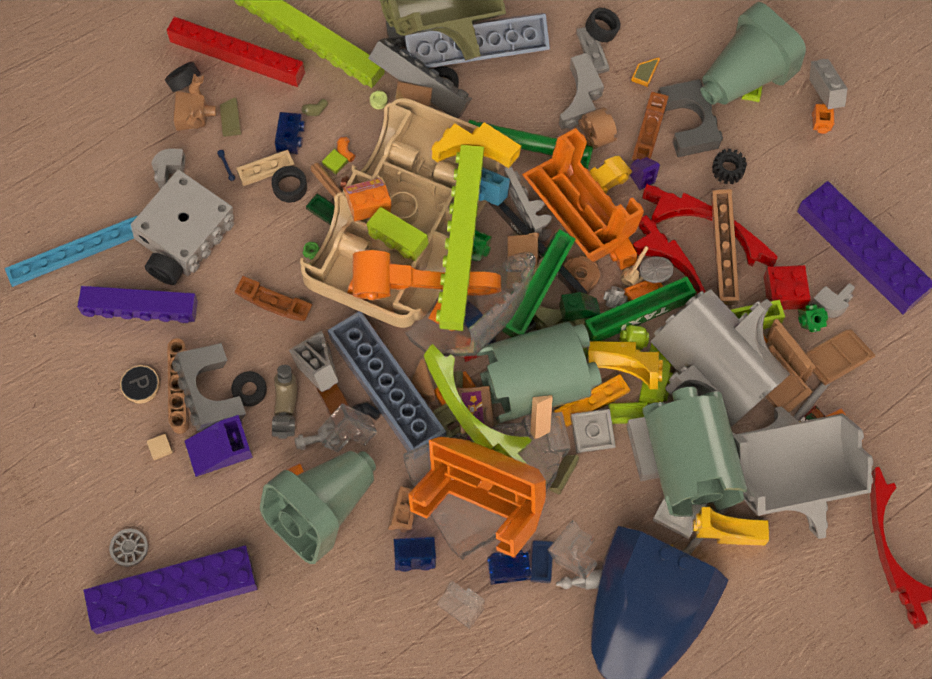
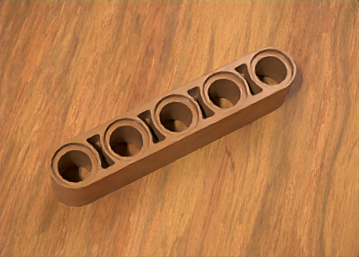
[167,338,189,434]

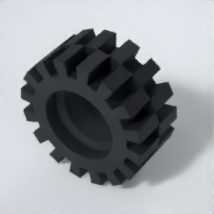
[712,149,747,184]

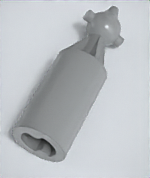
[556,569,602,590]

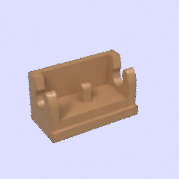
[388,486,415,533]

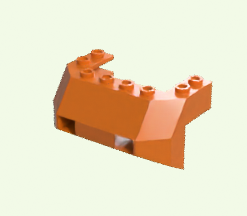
[522,128,644,262]
[408,437,546,557]

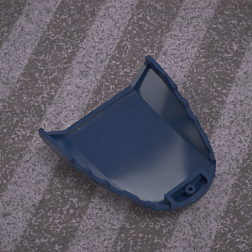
[591,526,729,679]

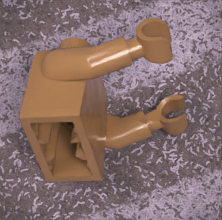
[174,74,217,131]

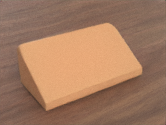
[530,395,553,439]

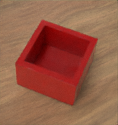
[763,265,811,310]

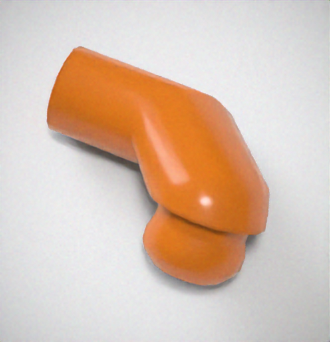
[337,137,356,163]

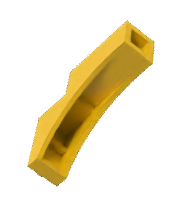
[431,122,521,168]
[588,341,663,389]
[692,507,769,545]

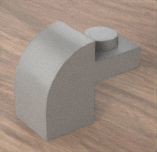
[151,149,186,189]
[811,283,855,318]

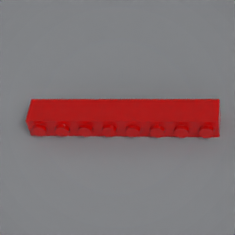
[166,16,305,87]

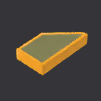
[631,58,660,87]

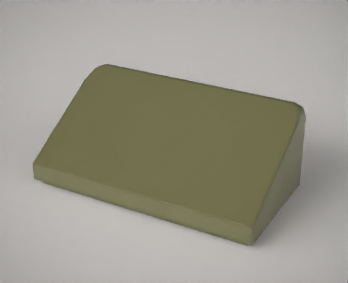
[220,98,241,137]
[547,455,579,495]

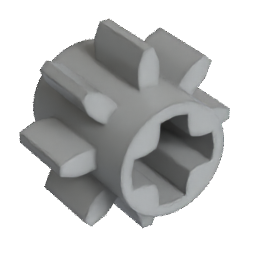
[603,286,628,308]

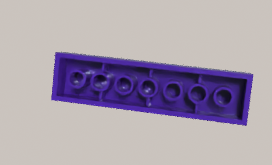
[797,181,932,315]
[83,545,258,635]

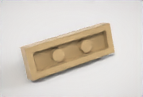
[237,150,295,186]

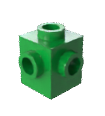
[472,230,492,261]
[798,304,828,332]

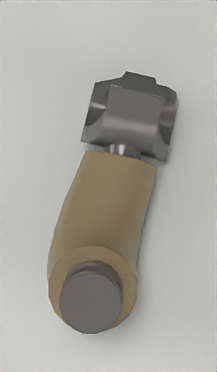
[272,365,297,439]

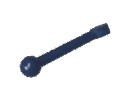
[217,150,235,181]

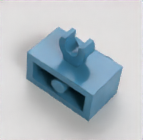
[479,167,510,206]

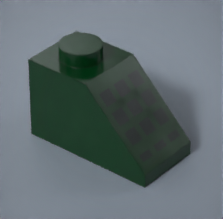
[559,292,601,322]

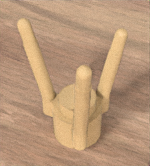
[620,246,648,287]

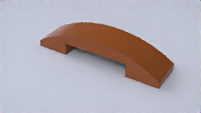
[632,91,669,161]
[235,276,312,322]

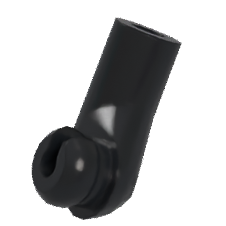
[351,403,381,421]

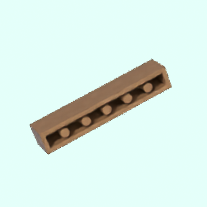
[711,189,739,305]

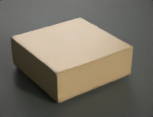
[147,434,173,460]

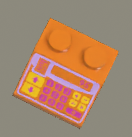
[343,178,391,222]

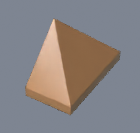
[396,81,433,106]
[411,360,435,402]

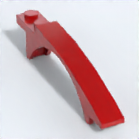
[642,184,778,267]
[633,215,706,295]
[870,466,932,629]

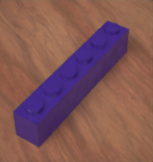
[77,286,198,323]

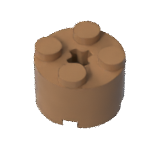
[578,107,617,149]

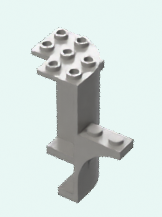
[650,289,790,427]
[733,406,873,539]

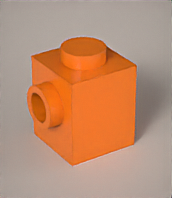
[609,238,637,270]

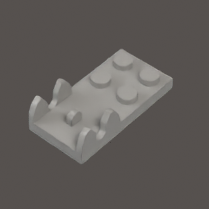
[504,166,552,242]

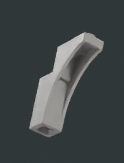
[559,53,604,130]

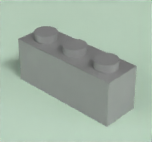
[809,59,848,109]
[626,417,659,481]

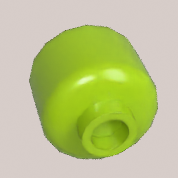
[620,325,649,351]

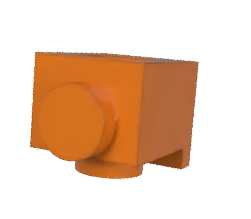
[812,104,834,134]

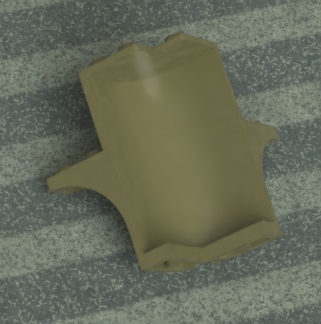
[380,0,506,61]

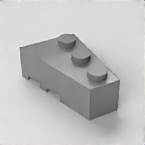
[289,330,338,392]

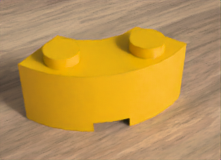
[589,156,632,194]

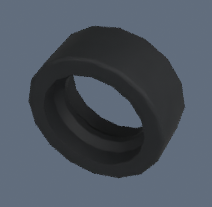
[585,8,621,42]
[165,61,201,92]
[272,166,307,203]
[144,253,183,285]

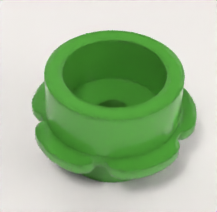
[303,242,320,260]

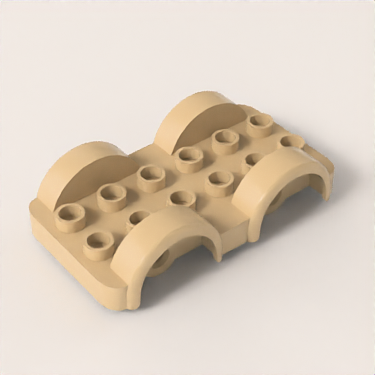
[300,98,500,328]

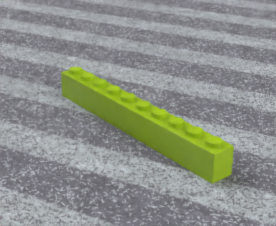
[234,0,385,88]
[436,145,484,331]

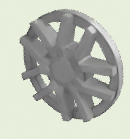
[109,529,149,567]

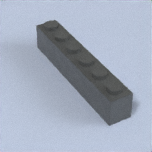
[368,38,472,118]

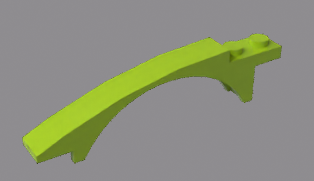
[423,344,532,464]

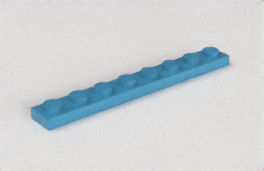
[4,215,138,287]

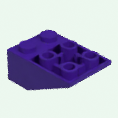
[185,415,253,477]

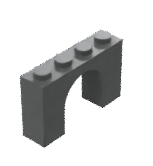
[658,79,723,158]
[172,343,246,432]

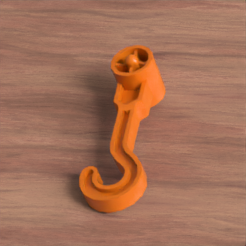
[352,250,501,300]

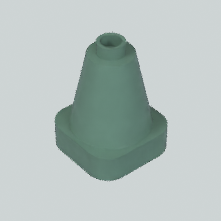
[700,2,806,105]
[260,451,376,564]

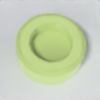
[370,91,388,109]

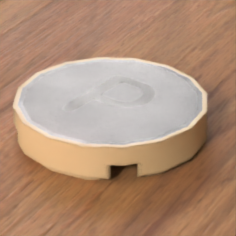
[120,365,160,404]

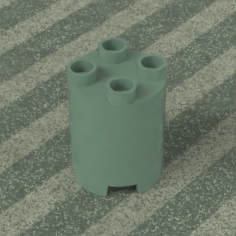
[476,322,602,424]
[643,387,747,517]

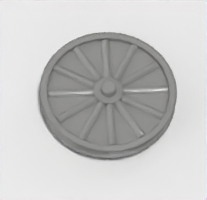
[639,256,673,283]

